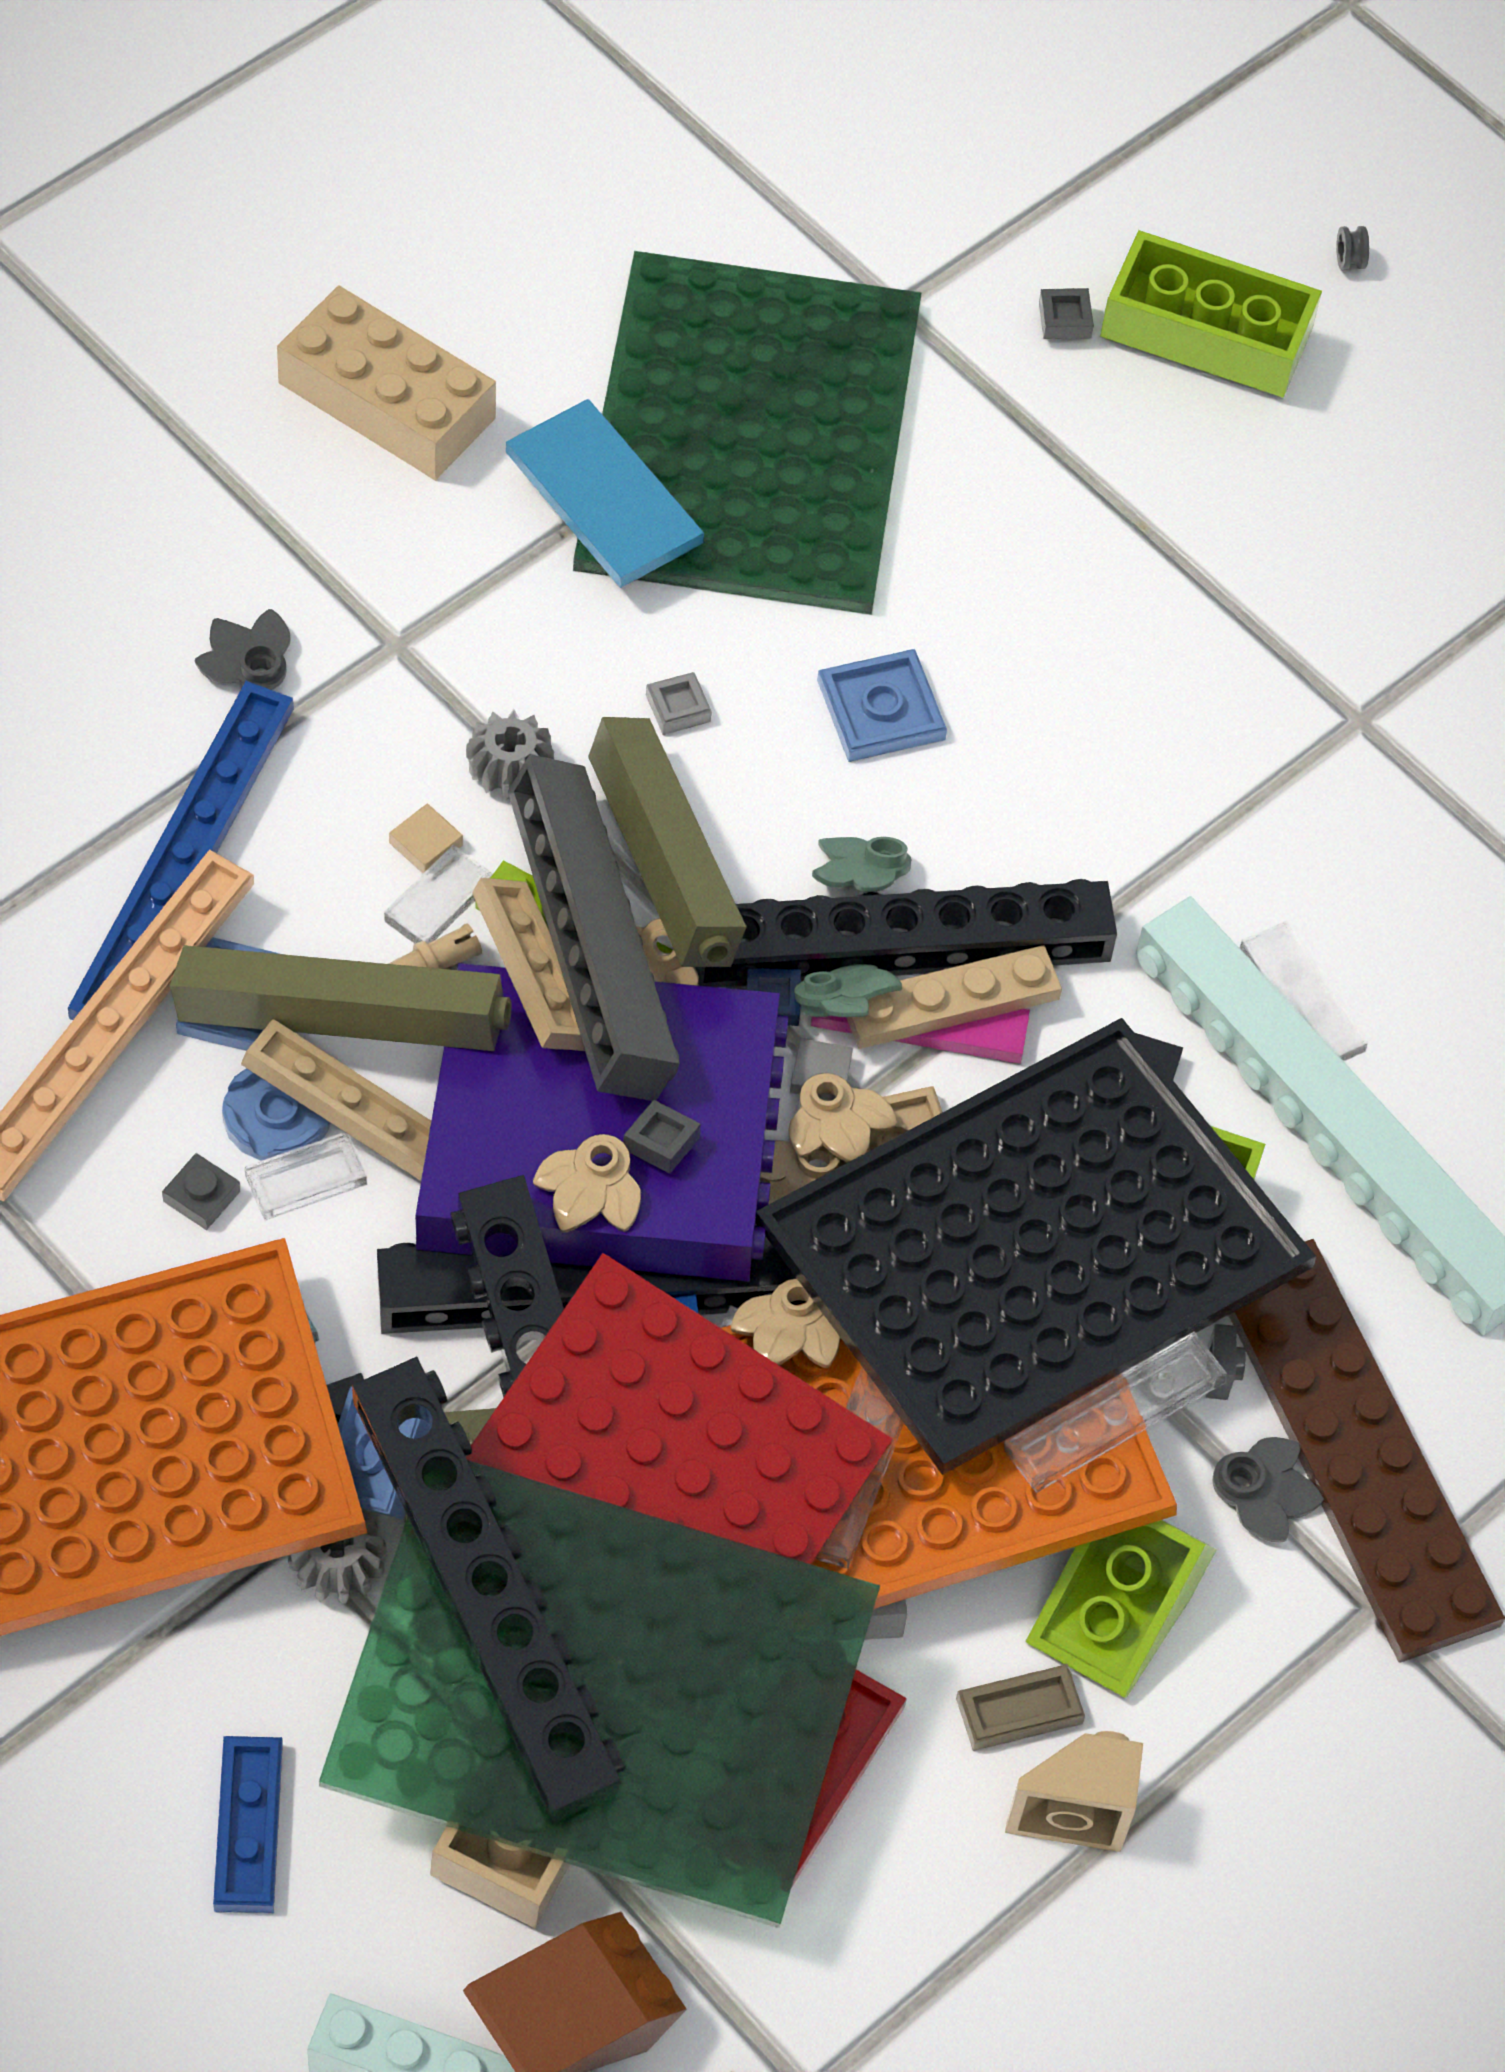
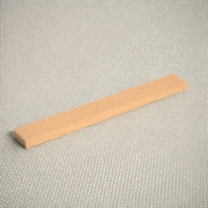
[0,849,254,1202]

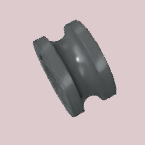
[1336,226,1369,270]

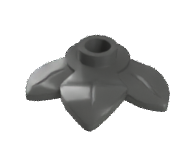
[194,609,291,690]
[1212,1437,1324,1543]

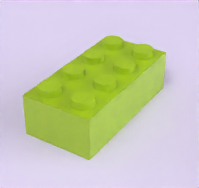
[1100,230,1322,398]

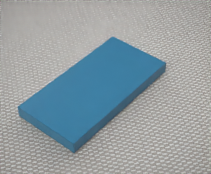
[506,398,704,588]

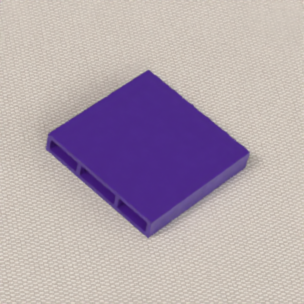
[415,963,789,1281]

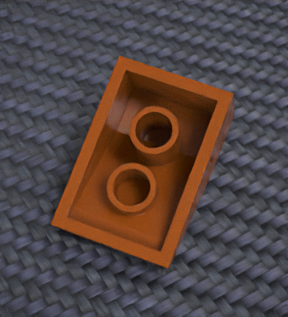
[463,1911,687,2072]

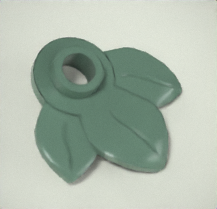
[812,836,912,892]
[794,964,902,1017]

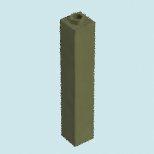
[588,717,746,967]
[170,945,512,1051]

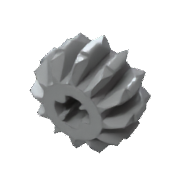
[466,708,555,800]
[288,1518,386,1605]

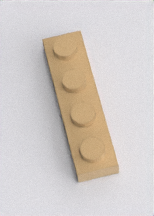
[472,878,585,1051]
[846,945,1062,1049]
[241,1019,431,1181]

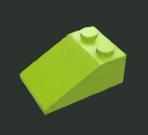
[1025,1520,1217,1698]

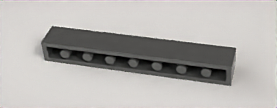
[508,754,680,1101]

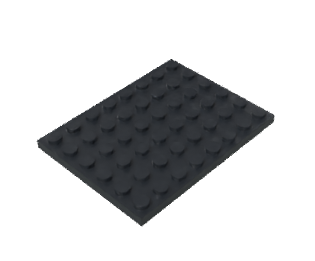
[755,1018,1316,1475]

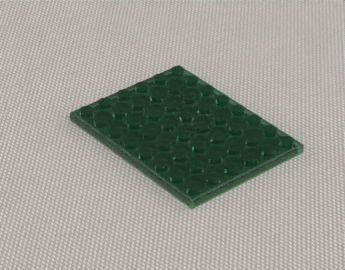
[573,250,922,615]
[318,1460,880,1928]

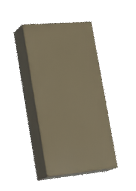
[956,1664,1085,1751]

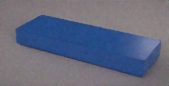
[213,1736,283,1913]

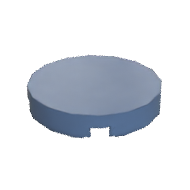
[222,1068,330,1162]

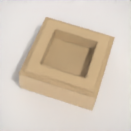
[389,803,463,875]

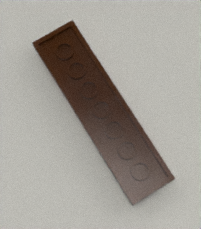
[1228,1238,1505,1663]

